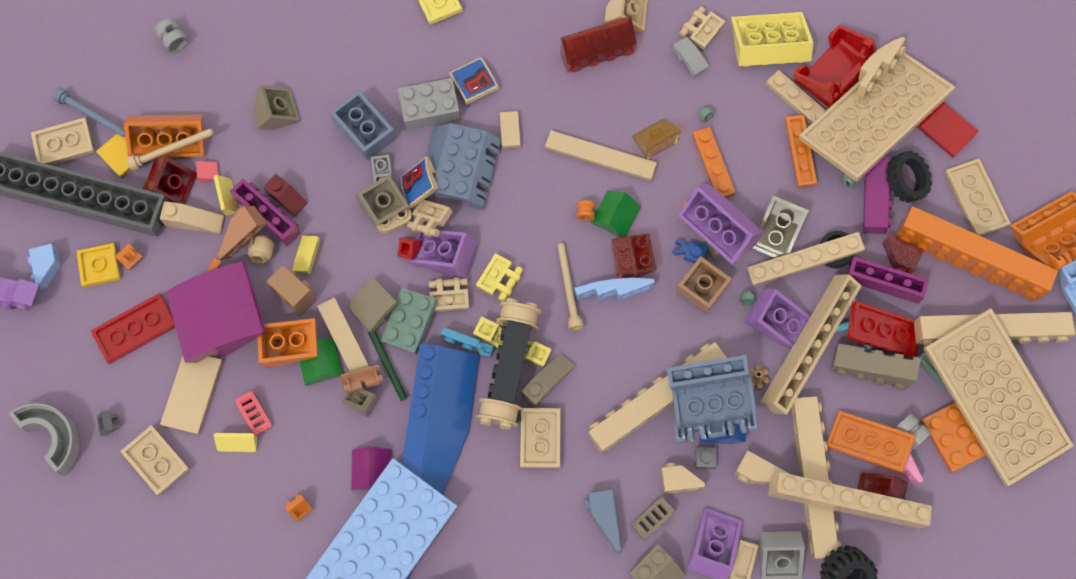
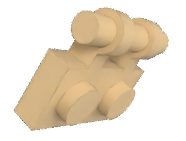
[679,6,725,50]
[407,200,453,237]
[429,277,469,312]

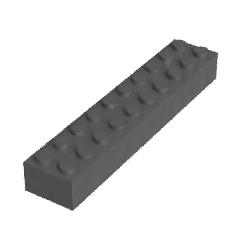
[0,152,169,237]

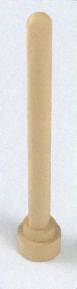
[126,129,214,171]
[557,243,584,331]

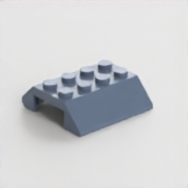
[425,123,501,210]
[667,355,759,443]

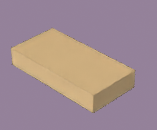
[500,111,521,149]
[728,540,759,579]

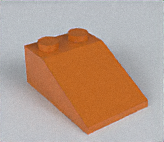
[257,318,318,368]

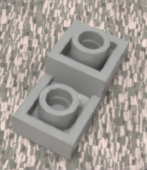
[671,37,709,76]
[371,154,393,183]

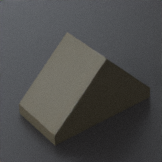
[342,389,378,417]

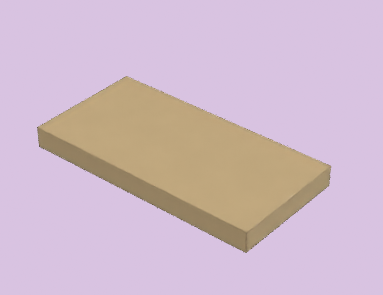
[944,158,1011,236]
[160,356,223,435]

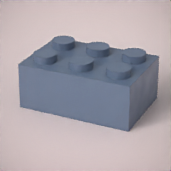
[330,91,396,160]

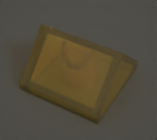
[632,118,681,159]

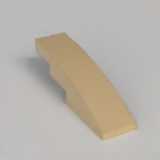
[317,297,369,372]

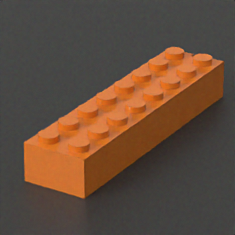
[895,206,1058,301]

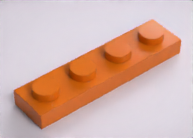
[785,115,817,188]
[692,127,736,198]

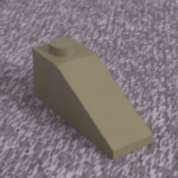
[521,353,575,408]

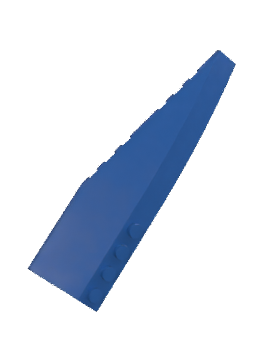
[402,344,479,579]

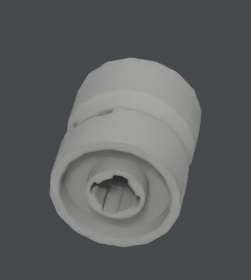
[154,18,188,53]
[895,413,931,450]

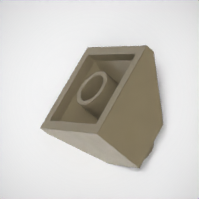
[253,85,300,130]
[355,175,409,226]

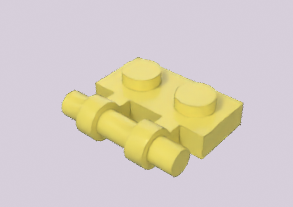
[476,253,523,302]

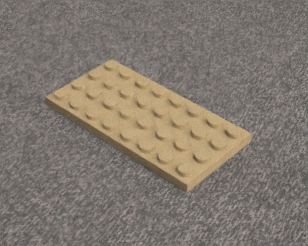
[799,53,955,182]
[923,309,1074,486]

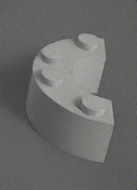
[8,403,80,476]

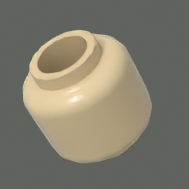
[247,235,274,264]

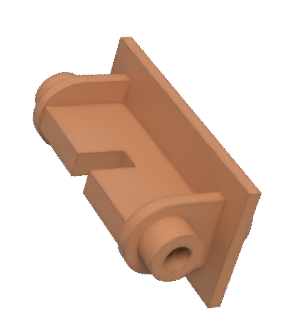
[340,365,383,393]

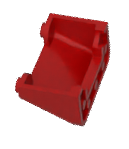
[793,25,877,108]

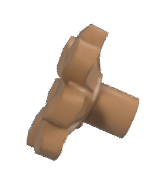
[749,365,769,390]

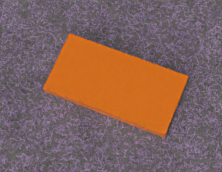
[827,411,917,474]

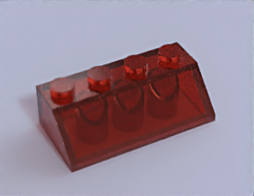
[560,16,637,73]

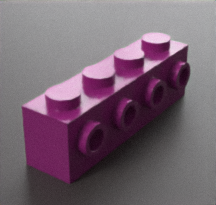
[863,157,892,234]
[229,179,300,247]
[846,256,929,304]

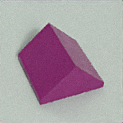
[351,446,392,490]

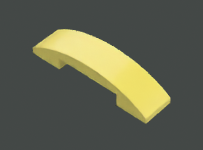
[473,317,552,367]

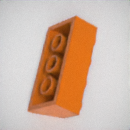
[124,114,205,158]

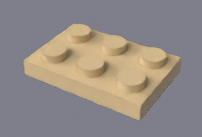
[31,117,95,165]
[520,408,560,469]
[120,425,190,496]

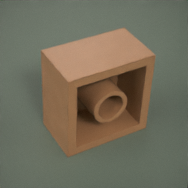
[676,256,732,314]
[266,265,316,317]

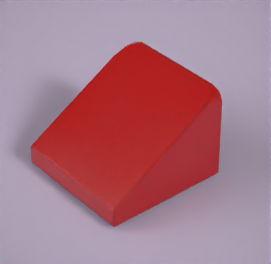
[398,237,422,260]

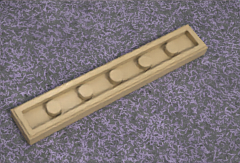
[545,130,657,181]

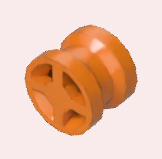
[576,200,595,221]

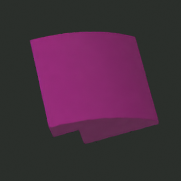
[166,261,266,363]

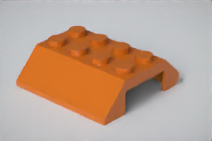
[1010,191,1076,270]

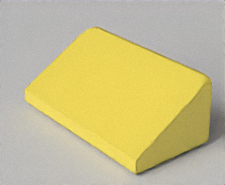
[214,175,239,216]
[292,236,321,276]
[214,433,258,452]

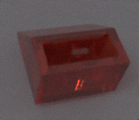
[611,233,656,279]

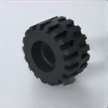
[820,545,878,579]

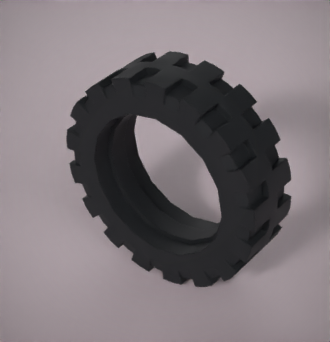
[886,151,932,203]

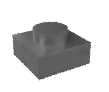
[696,447,716,469]

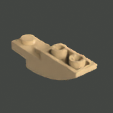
[857,37,906,99]

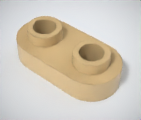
[376,208,412,234]

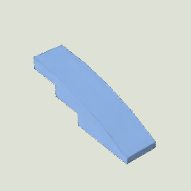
[574,278,655,301]

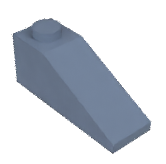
[585,490,621,553]

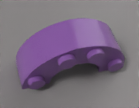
[0,277,40,311]

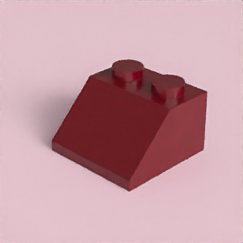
[143,156,197,205]

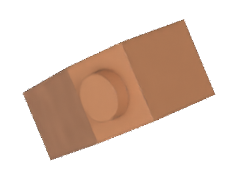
[217,206,267,260]

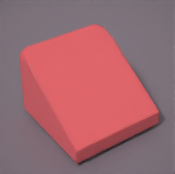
[196,161,219,183]

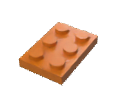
[921,403,986,473]

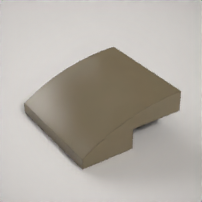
[348,277,398,333]

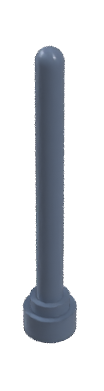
[53,88,125,137]

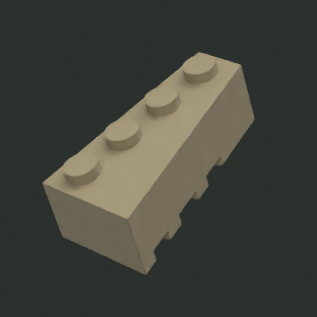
[830,344,921,390]

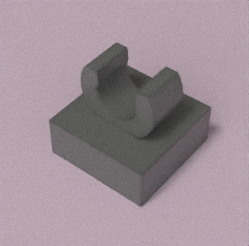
[97,411,121,436]

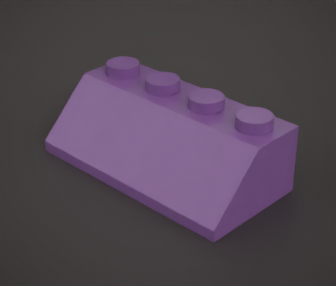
[678,184,764,265]

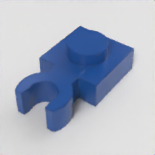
[672,239,708,263]

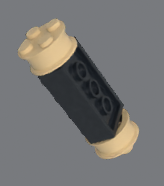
[475,298,542,431]

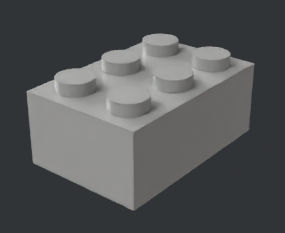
[398,78,460,131]

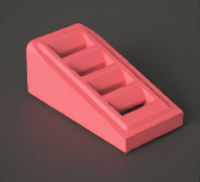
[235,391,273,436]

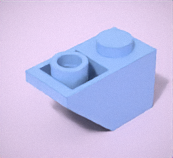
[28,244,61,290]

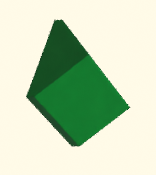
[591,191,641,239]
[300,339,343,386]

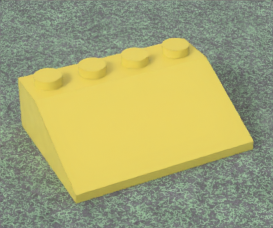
[731,12,814,67]

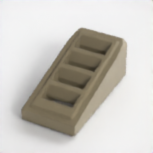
[631,497,675,540]

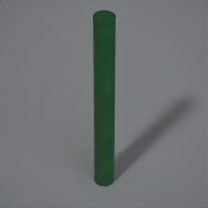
[368,331,408,401]

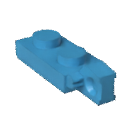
[441,327,494,358]

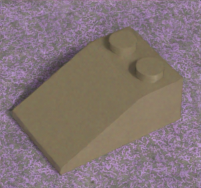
[752,194,810,258]

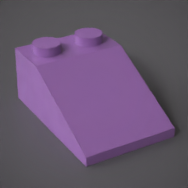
[407,230,477,277]
[745,289,810,350]
[687,508,743,579]

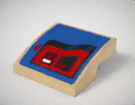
[449,57,499,104]
[401,156,439,208]

